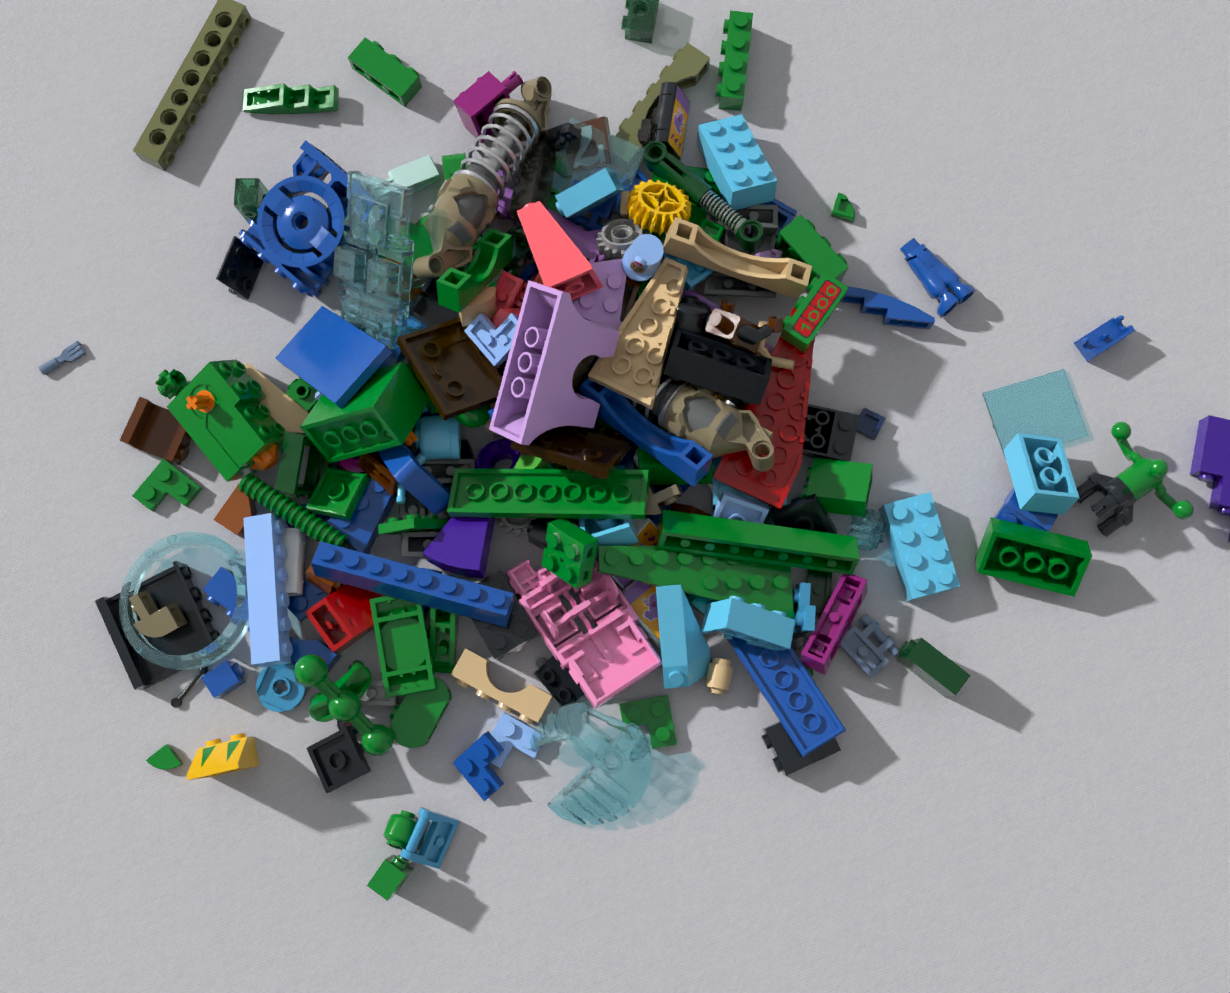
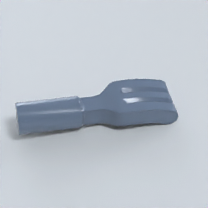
[38,341,86,375]

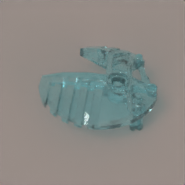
[530,701,652,825]

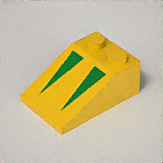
[186,733,259,780]

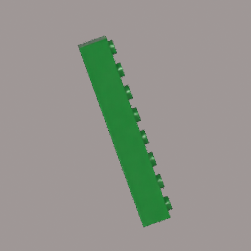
[658,510,860,575]

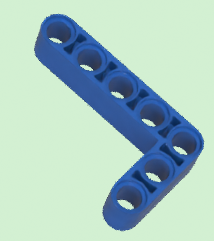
[377,443,450,516]

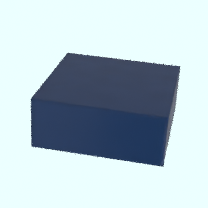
[856,408,885,440]

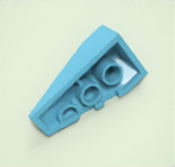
[656,584,711,689]

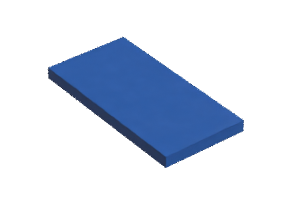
[275,306,392,409]

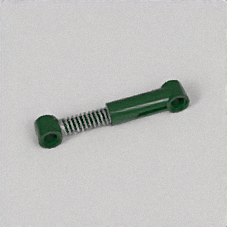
[643,140,764,252]

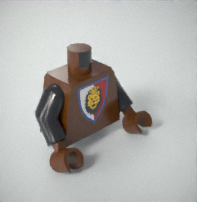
[705,300,783,354]

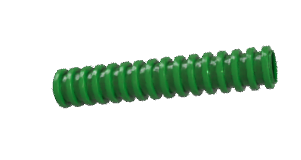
[238,473,348,547]

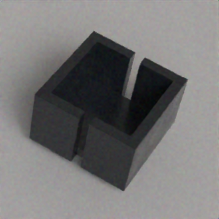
[406,276,460,328]

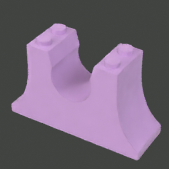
[489,280,620,445]

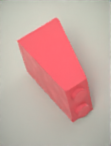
[517,201,603,300]

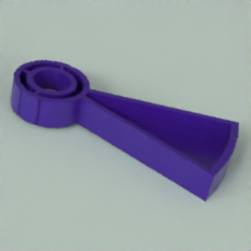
[422,439,521,579]

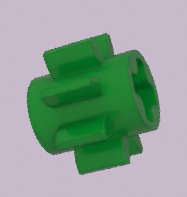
[155,369,188,399]

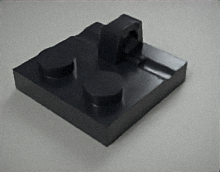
[771,494,837,534]
[306,726,371,794]

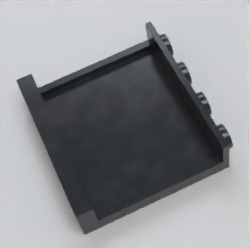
[95,561,223,690]

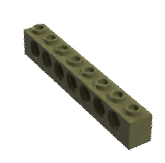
[133,0,251,171]

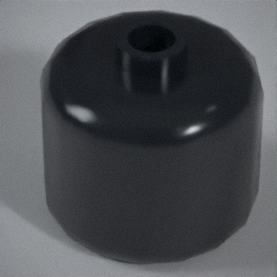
[670,295,712,341]

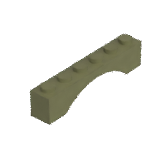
[611,43,710,173]

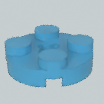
[256,663,307,712]

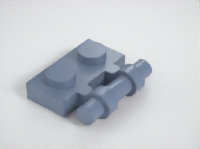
[840,614,899,678]

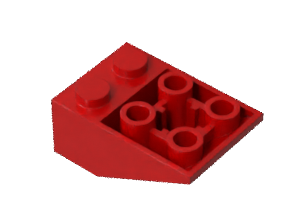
[305,585,387,654]

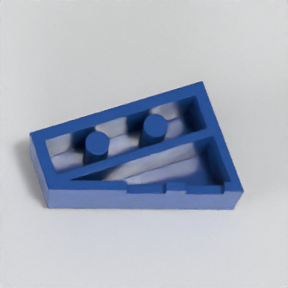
[327,477,397,554]

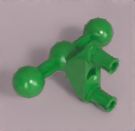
[294,654,394,756]

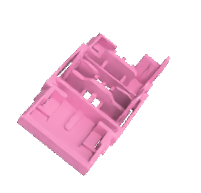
[506,523,662,709]

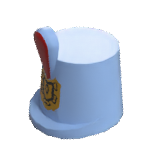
[622,234,664,282]

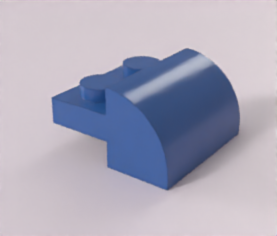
[994,486,1059,531]

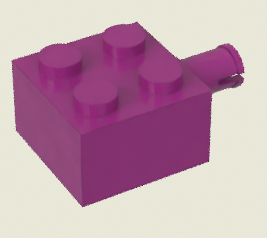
[453,71,523,143]

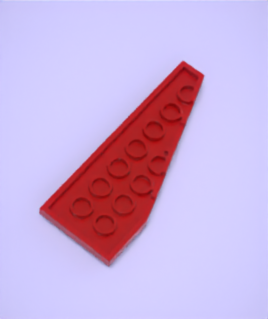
[713,308,815,510]

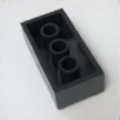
[663,329,772,405]

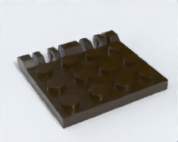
[397,317,507,420]
[510,425,634,479]

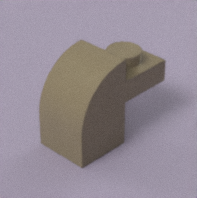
[129,590,188,638]

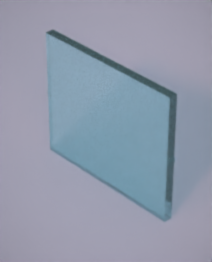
[546,118,645,216]
[982,369,1089,460]

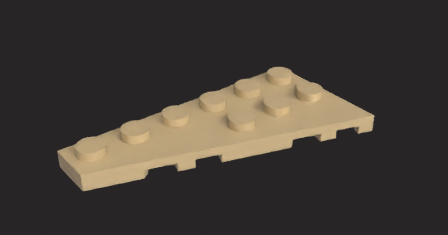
[588,257,688,410]

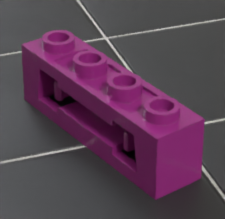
[801,574,867,675]

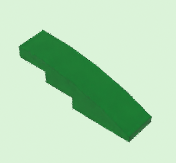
[243,83,339,114]

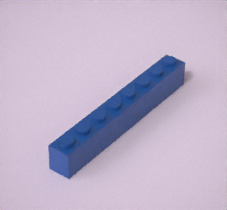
[311,541,514,627]

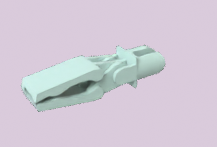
[347,155,441,205]

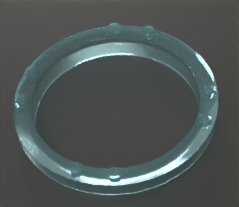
[119,532,249,670]

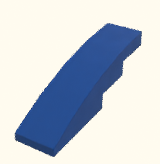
[841,286,935,329]

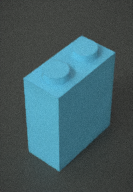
[555,168,625,218]

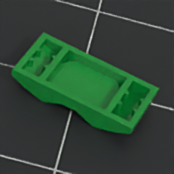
[370,596,436,698]

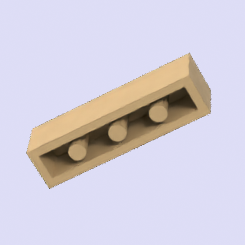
[245,363,309,449]

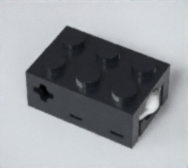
[471,570,539,661]

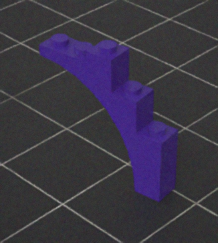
[1190,415,1230,542]

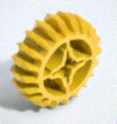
[627,179,692,235]

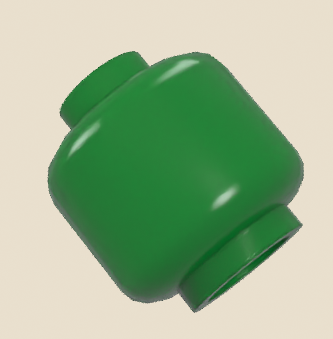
[383,810,417,850]

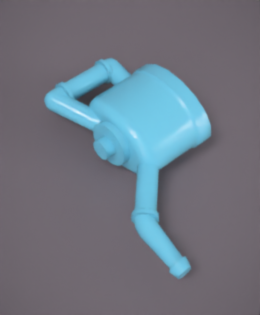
[396,407,461,504]

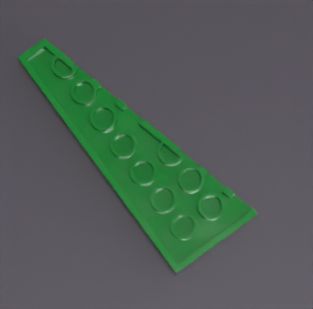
[597,546,794,618]

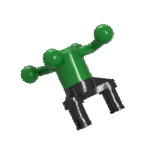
[1077,422,1194,538]

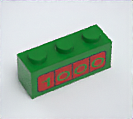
[780,272,849,353]

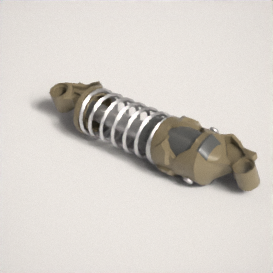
[413,76,552,280]
[581,355,774,472]

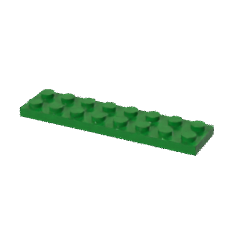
[447,468,650,519]

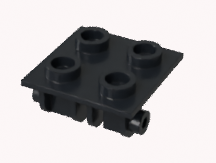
[216,236,264,299]
[534,656,584,711]

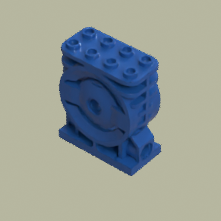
[239,140,392,297]

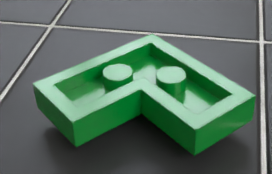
[132,458,203,512]
[378,514,448,535]
[619,695,677,749]

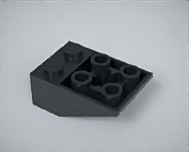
[802,404,859,461]

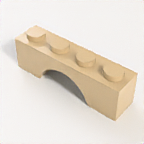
[451,648,553,725]

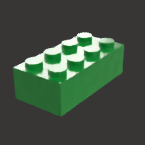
[975,517,1092,597]

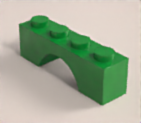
[436,228,513,313]

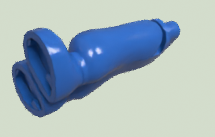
[900,238,976,318]

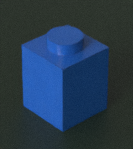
[201,661,246,699]

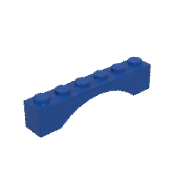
[580,377,713,487]
[203,566,341,674]

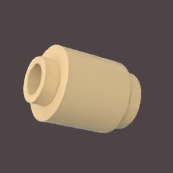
[705,657,733,695]

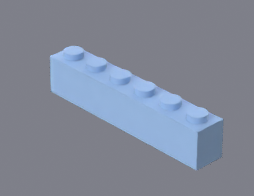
[243,513,293,667]

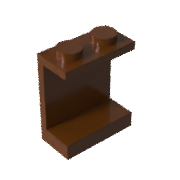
[120,396,192,465]

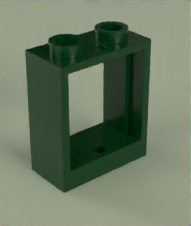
[275,431,331,498]

